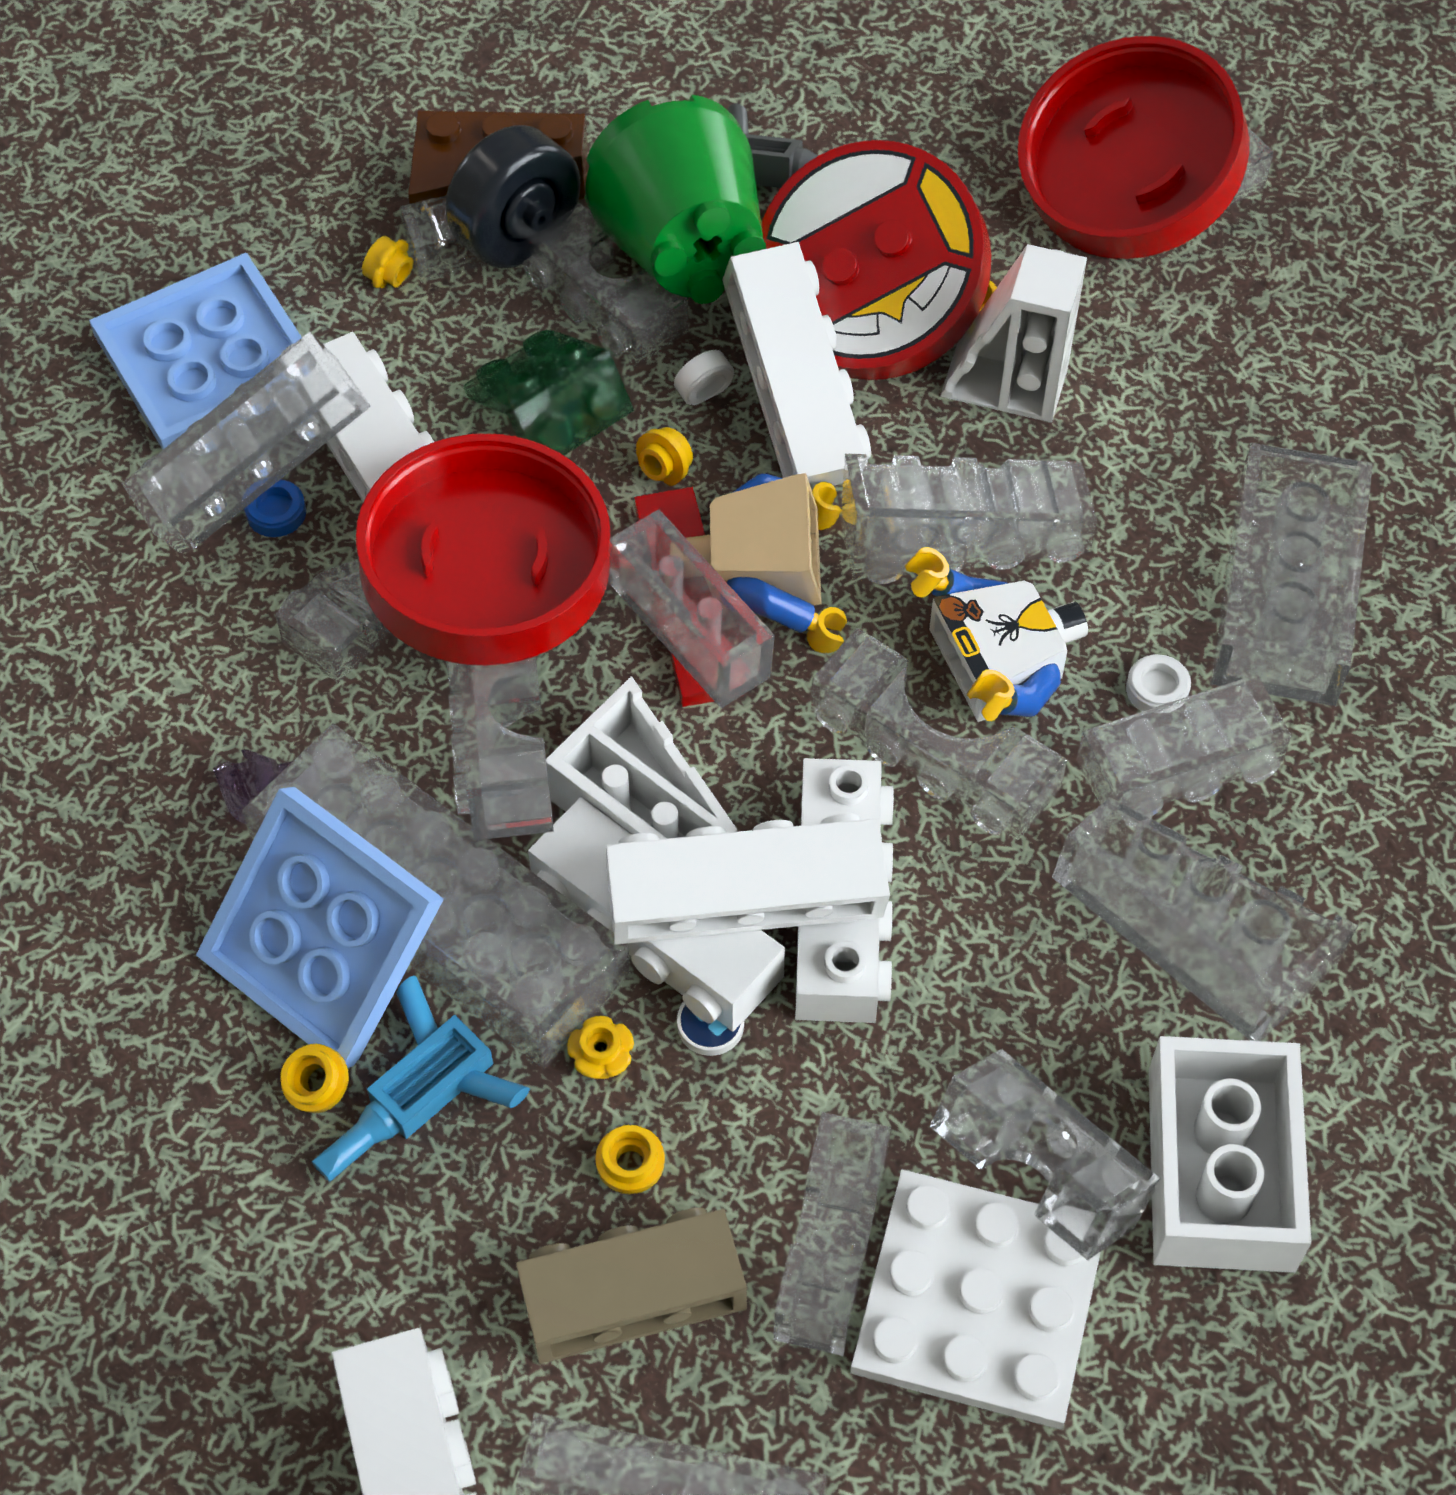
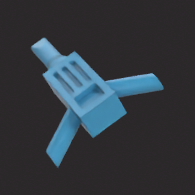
[312,975,529,1182]

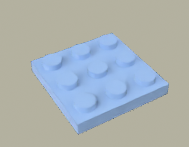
[89,252,310,455]
[196,787,444,1068]

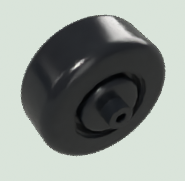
[445,125,580,268]

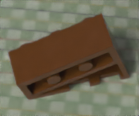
[408,110,588,237]

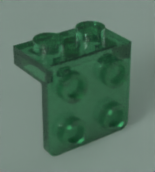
[463,330,634,456]

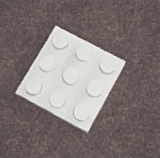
[850,1169,1107,1430]

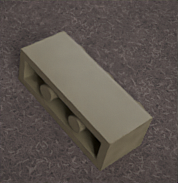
[516,1208,747,1364]

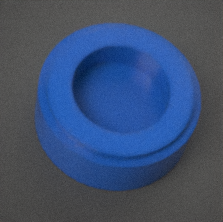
[244,479,306,537]

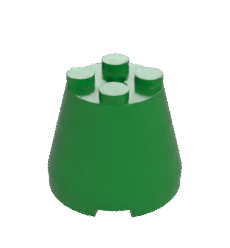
[584,94,766,304]

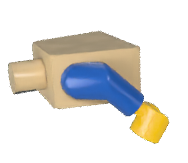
[677,473,847,653]

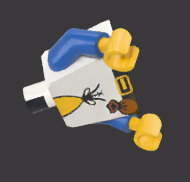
[905,547,1088,722]

